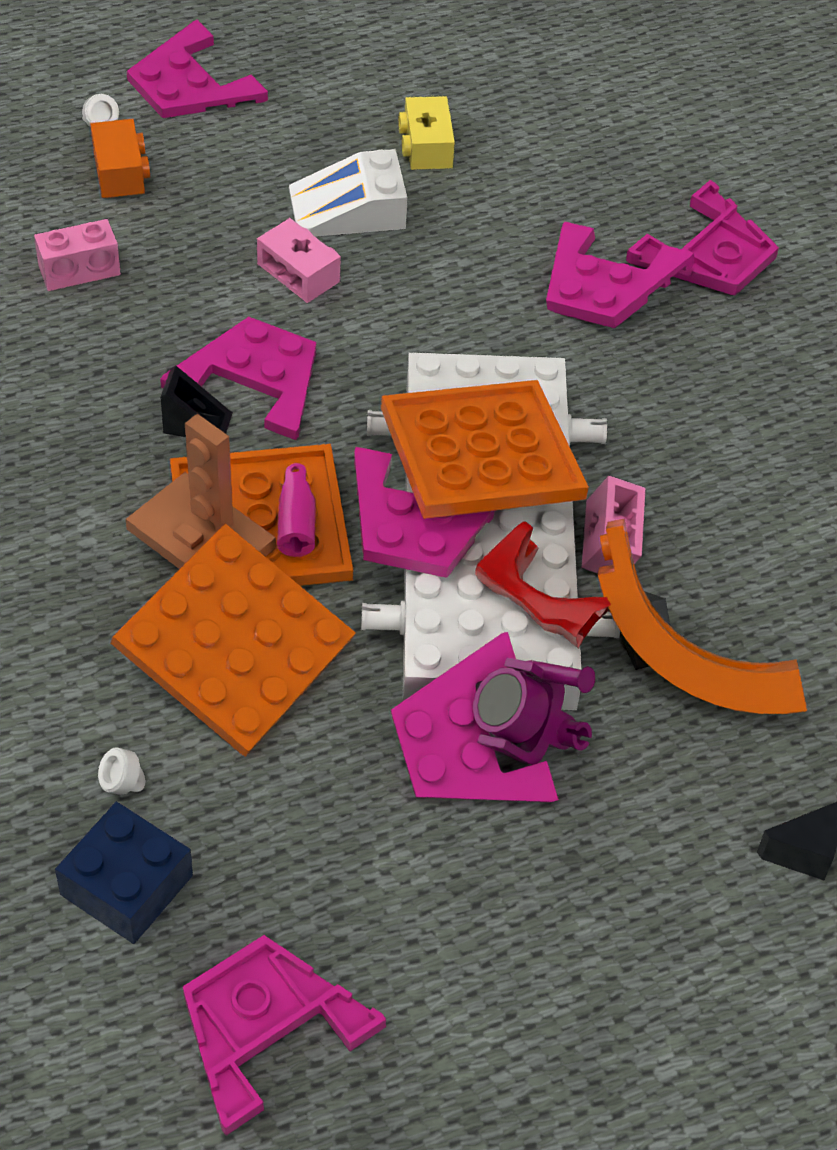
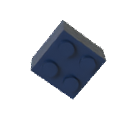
[55,801,193,944]

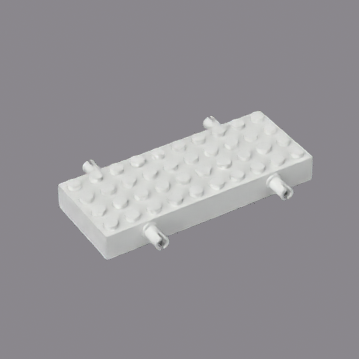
[361,353,620,710]

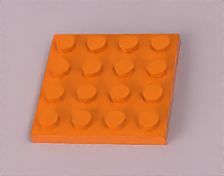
[381,380,589,519]
[170,444,353,586]
[110,523,356,757]

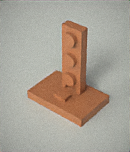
[126,414,276,569]

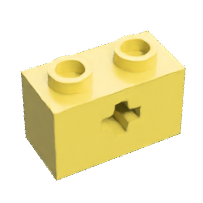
[398,96,455,170]

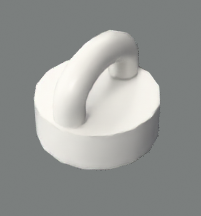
[82,94,119,127]
[98,747,146,795]

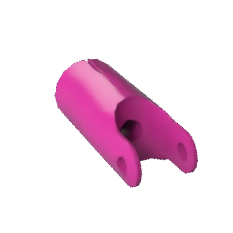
[277,463,316,557]

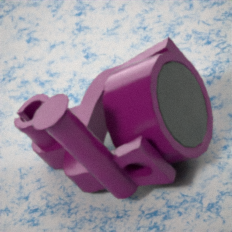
[473,657,596,765]

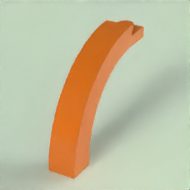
[598,518,807,714]

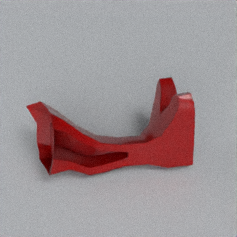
[475,521,611,649]

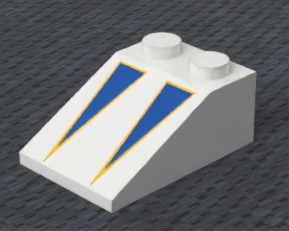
[289,149,407,237]

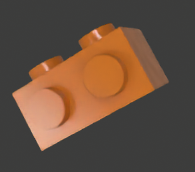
[90,119,150,198]

